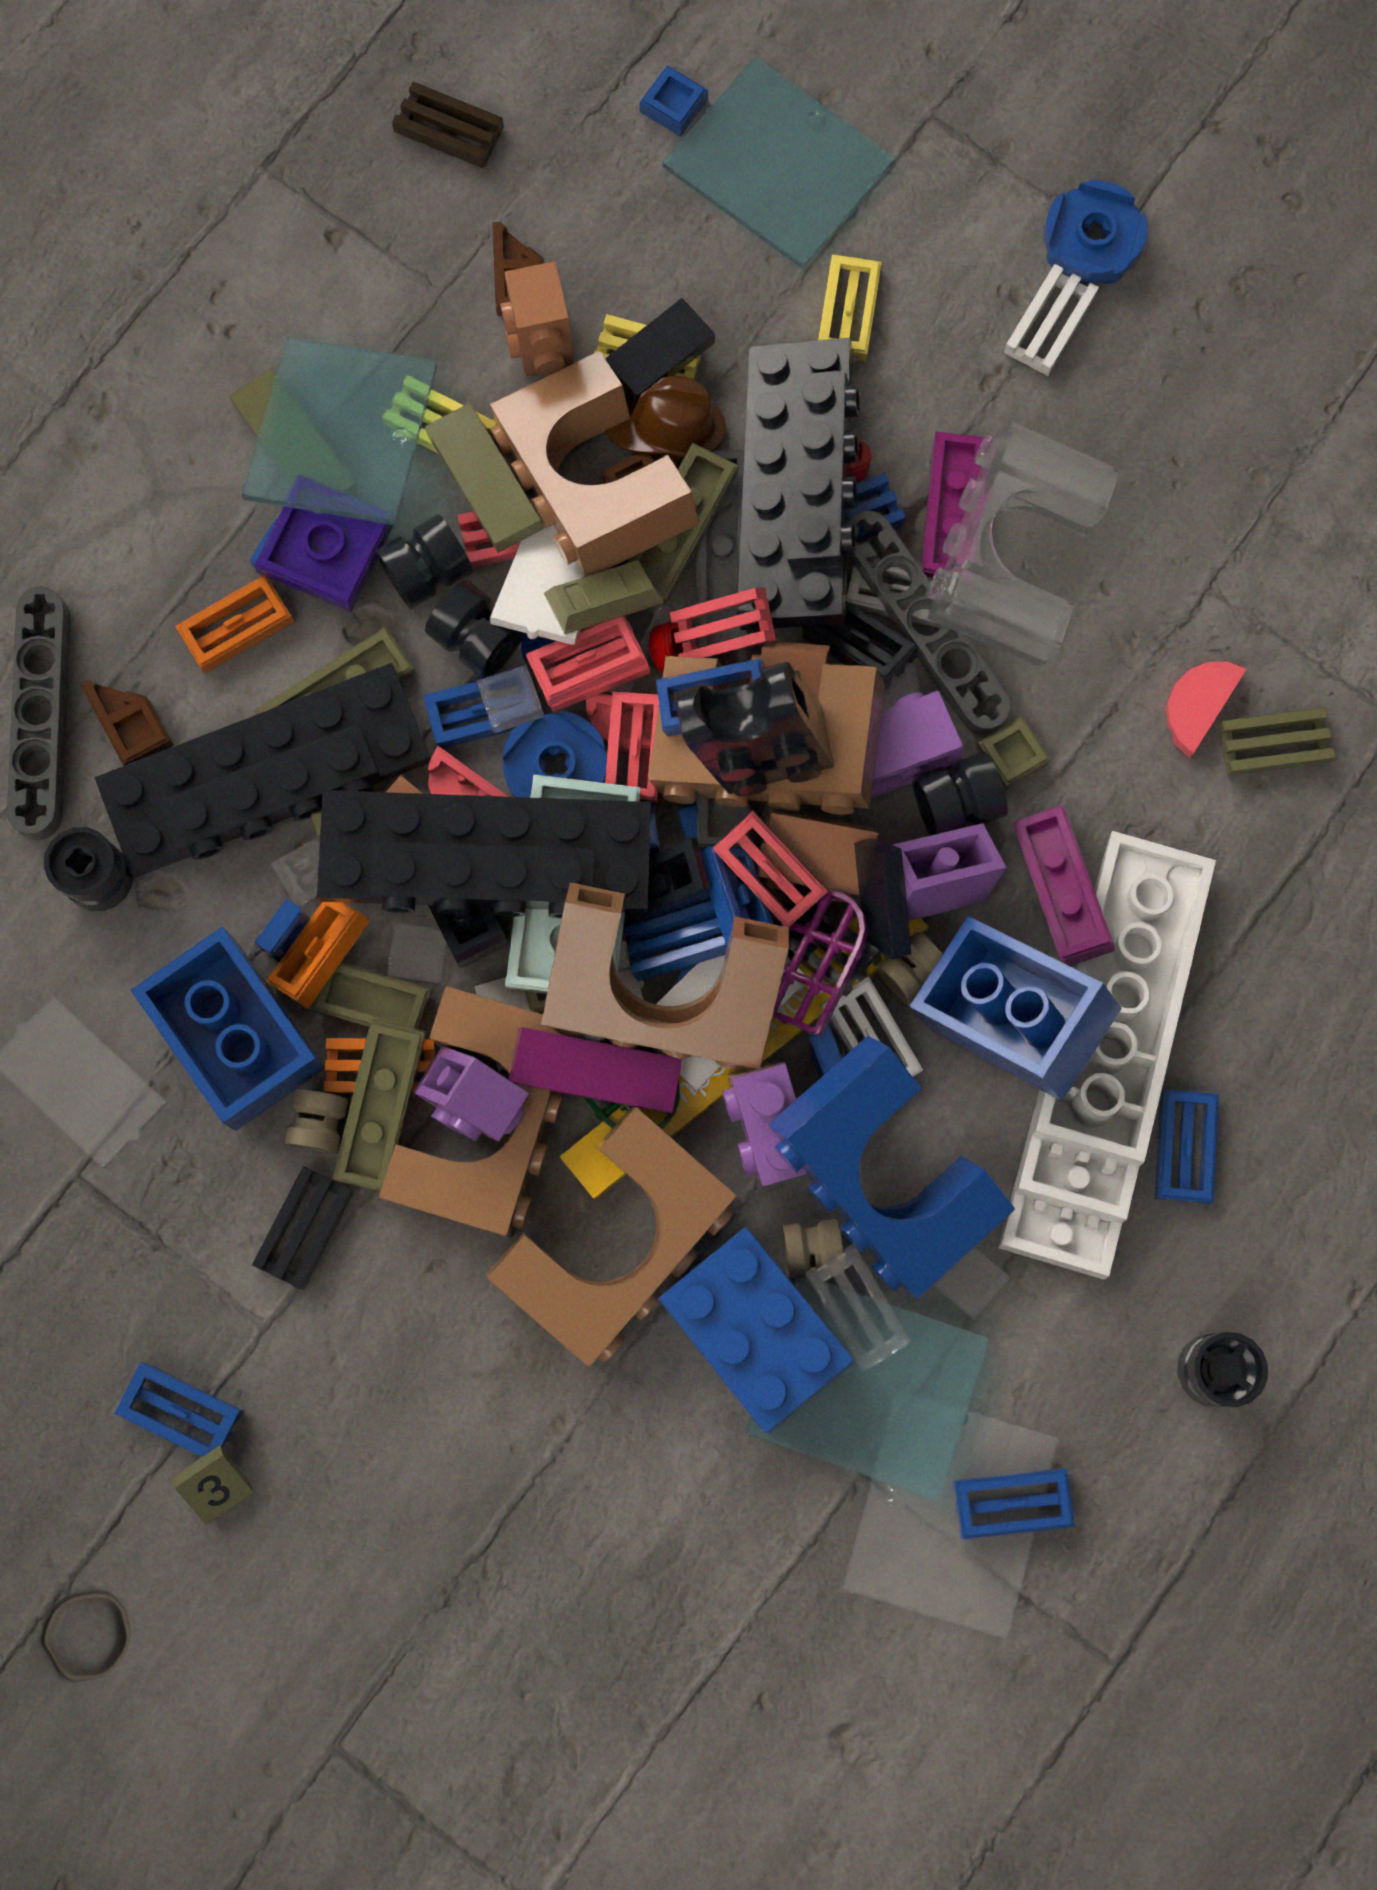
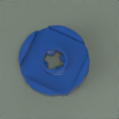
[1043,180,1148,284]
[503,711,607,798]

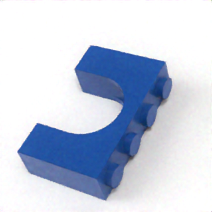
[768,1036,1015,1299]

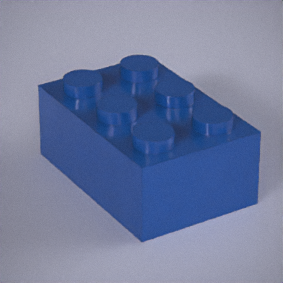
[909,916,1122,1101]
[130,926,325,1131]
[658,1227,855,1434]

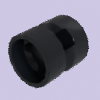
[375,514,473,610]
[425,580,525,679]
[912,751,1008,836]
[44,827,133,911]
[1177,1332,1268,1407]

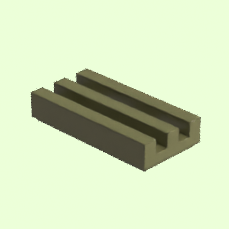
[1218,707,1336,776]

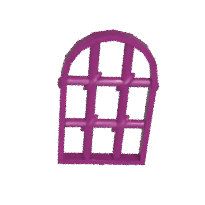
[772,890,868,1037]

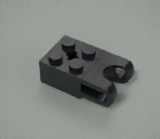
[674,661,834,797]

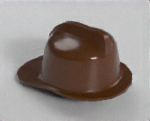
[605,375,726,457]

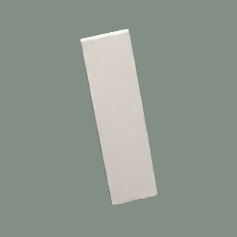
[998,831,1216,1280]

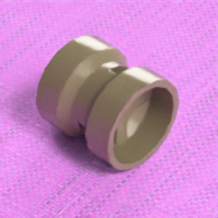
[876,932,943,1007]
[284,1089,349,1154]
[782,1219,844,1280]

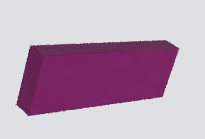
[920,431,986,586]
[1013,805,1115,966]
[509,1027,682,1113]

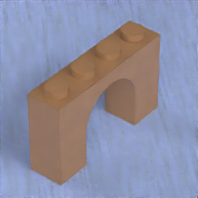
[489,351,699,577]
[648,656,885,815]
[541,882,789,1070]
[378,986,573,1238]
[486,1107,737,1367]

